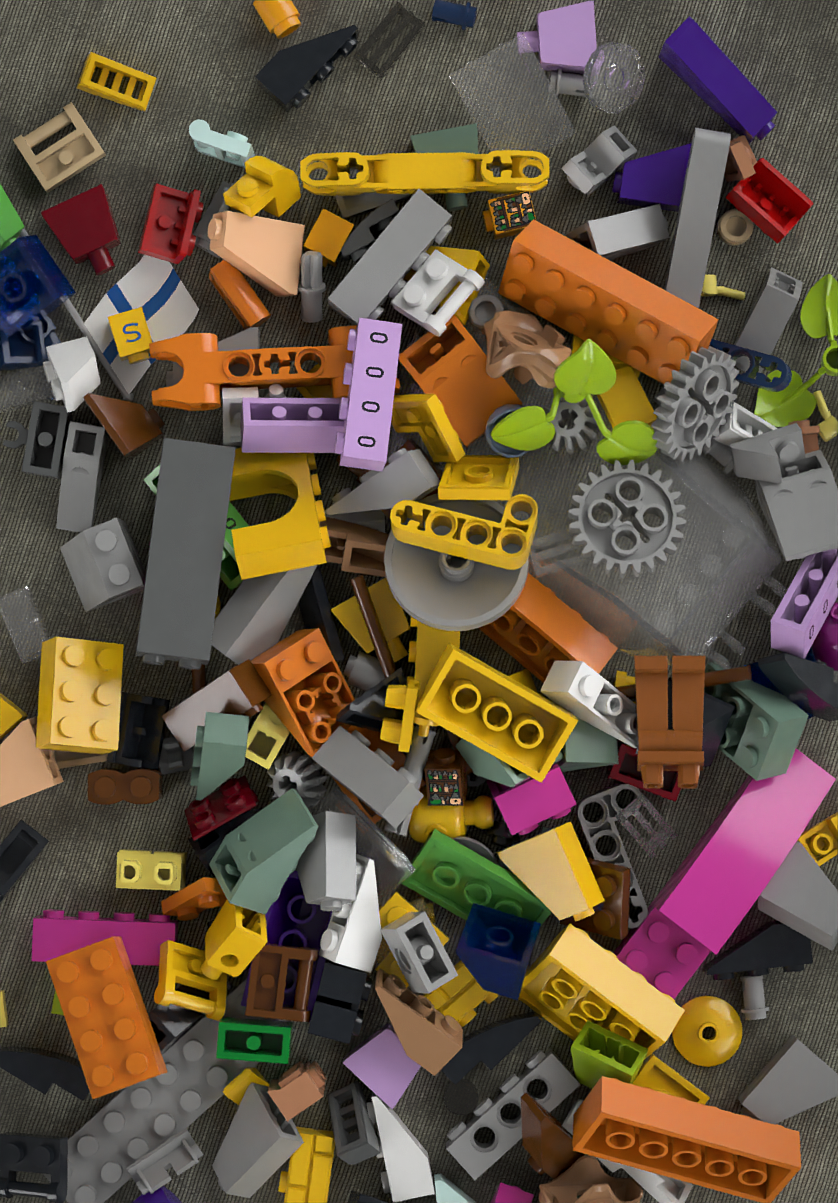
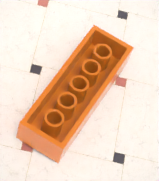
[498,219,719,384]
[573,1076,801,1203]

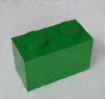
[216,1017,293,1064]

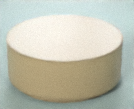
[717,209,753,246]

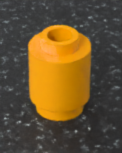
[253,0,301,39]

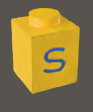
[108,307,153,364]

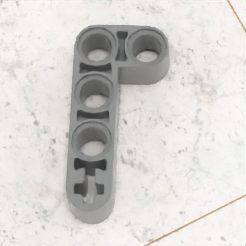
[576,782,648,928]

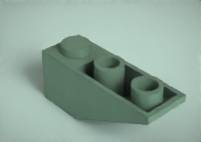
[190,712,249,801]

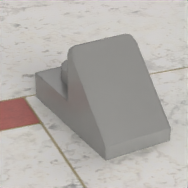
[730,423,806,484]

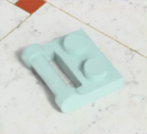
[189,119,255,168]

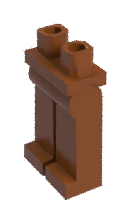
[634,656,706,789]

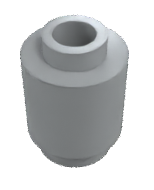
[343,651,385,692]

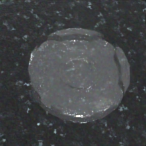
[583,41,645,114]

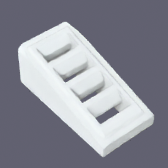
[711,401,778,446]

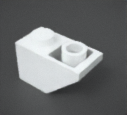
[43,336,101,413]

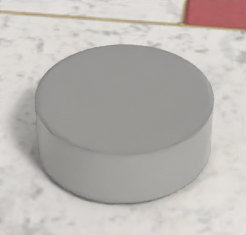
[468,294,505,331]

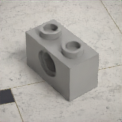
[380,911,458,994]

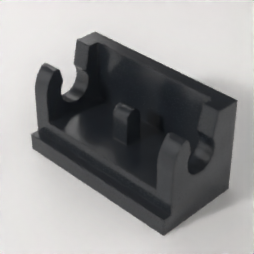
[107,692,170,770]

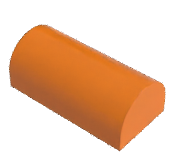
[209,260,271,330]

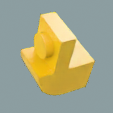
[223,156,301,218]

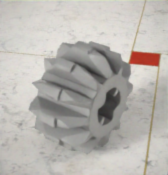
[543,396,598,454]
[266,750,328,808]

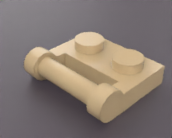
[13,102,106,193]

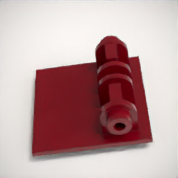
[184,775,259,841]

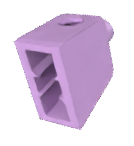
[517,1,598,75]
[343,1023,421,1109]

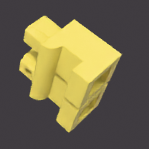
[116,849,187,891]

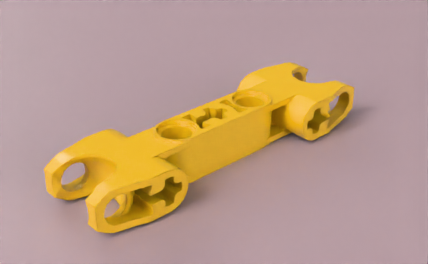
[300,150,549,196]

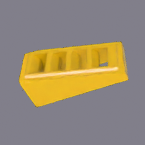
[76,52,157,112]

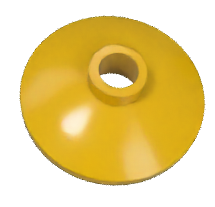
[672,996,743,1067]

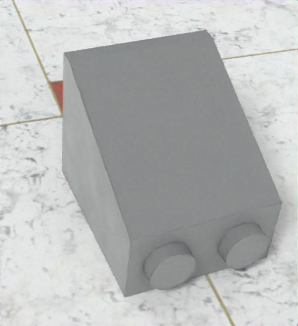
[60,517,146,613]

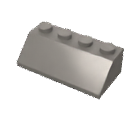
[328,189,453,325]

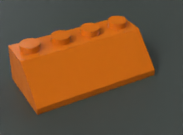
[479,572,618,683]

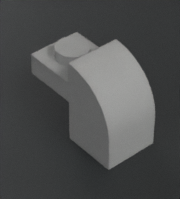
[561,125,637,196]

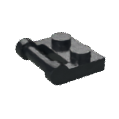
[0,1132,68,1203]

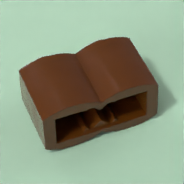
[88,768,163,805]

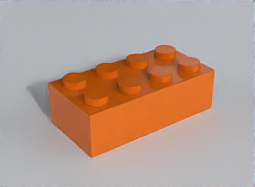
[46,936,168,1099]

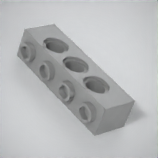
[446,1048,581,1180]

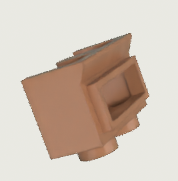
[267,1061,327,1122]

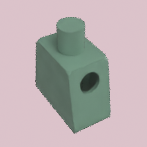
[410,123,478,211]

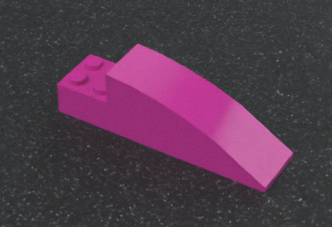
[613,749,836,999]

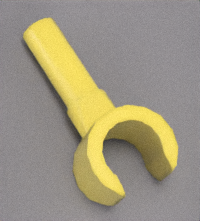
[701,275,745,300]
[813,390,838,442]

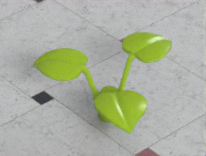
[754,274,838,427]
[490,338,659,465]

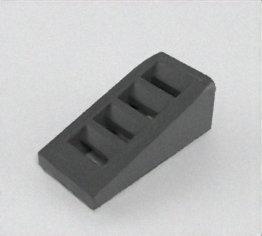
[327,1081,380,1165]

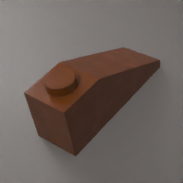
[521,1093,585,1179]

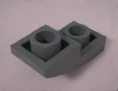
[341,198,399,263]

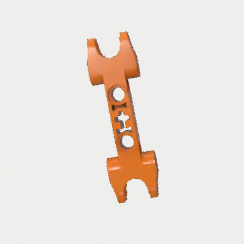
[149,325,400,411]

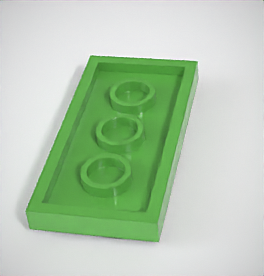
[400,829,551,952]

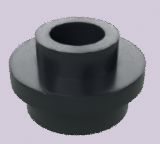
[486,821,521,848]

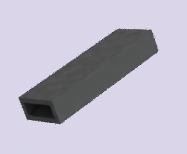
[136,438,236,670]

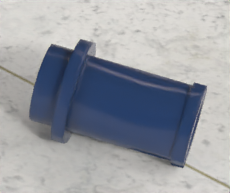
[432,0,477,30]

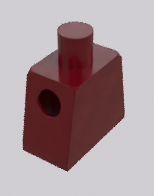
[41,184,121,276]

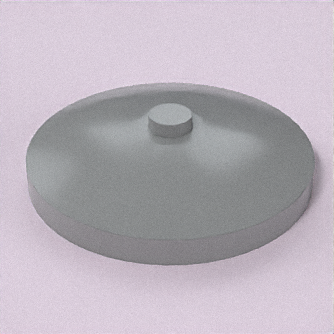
[384,493,529,631]

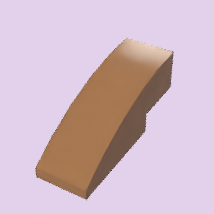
[320,517,389,577]

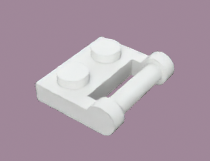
[391,249,485,337]

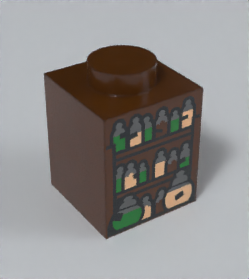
[424,748,468,806]

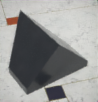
[336,668,416,733]

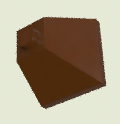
[83,393,165,460]

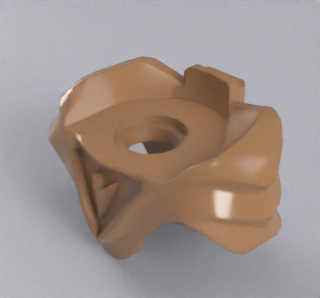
[481,310,571,389]
[539,1155,643,1203]

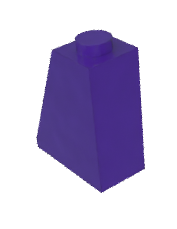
[612,143,691,212]

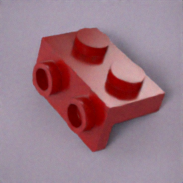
[725,158,813,244]
[138,183,204,264]

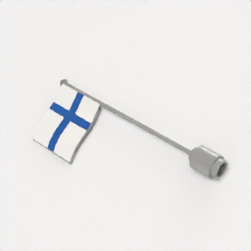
[20,228,199,402]

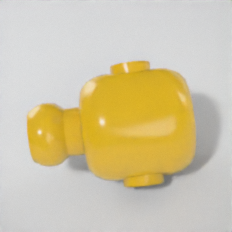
[408,786,494,843]

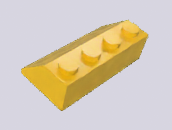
[416,643,578,783]

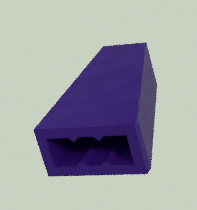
[659,16,778,144]

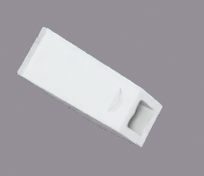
[540,661,638,748]
[319,854,382,973]
[367,1092,435,1202]

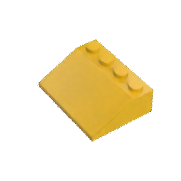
[510,923,685,1059]

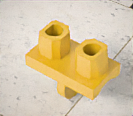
[380,680,439,753]

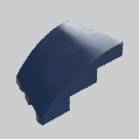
[0,291,62,371]

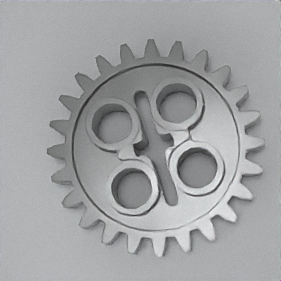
[652,346,739,462]
[568,460,686,578]

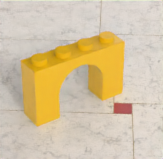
[229,448,331,580]

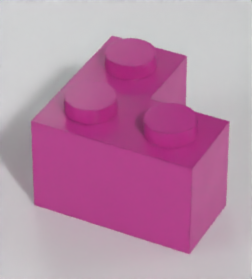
[486,763,577,835]

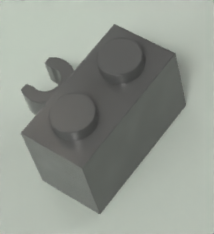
[3,401,74,480]

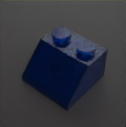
[0,235,76,337]
[456,903,541,1000]

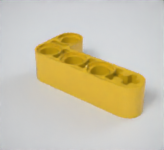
[390,494,538,570]

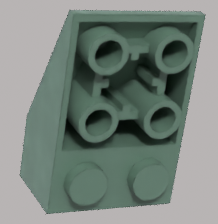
[704,662,809,781]
[209,788,318,914]

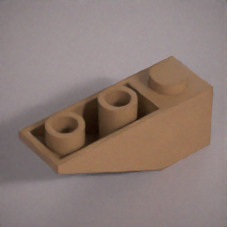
[375,968,463,1076]

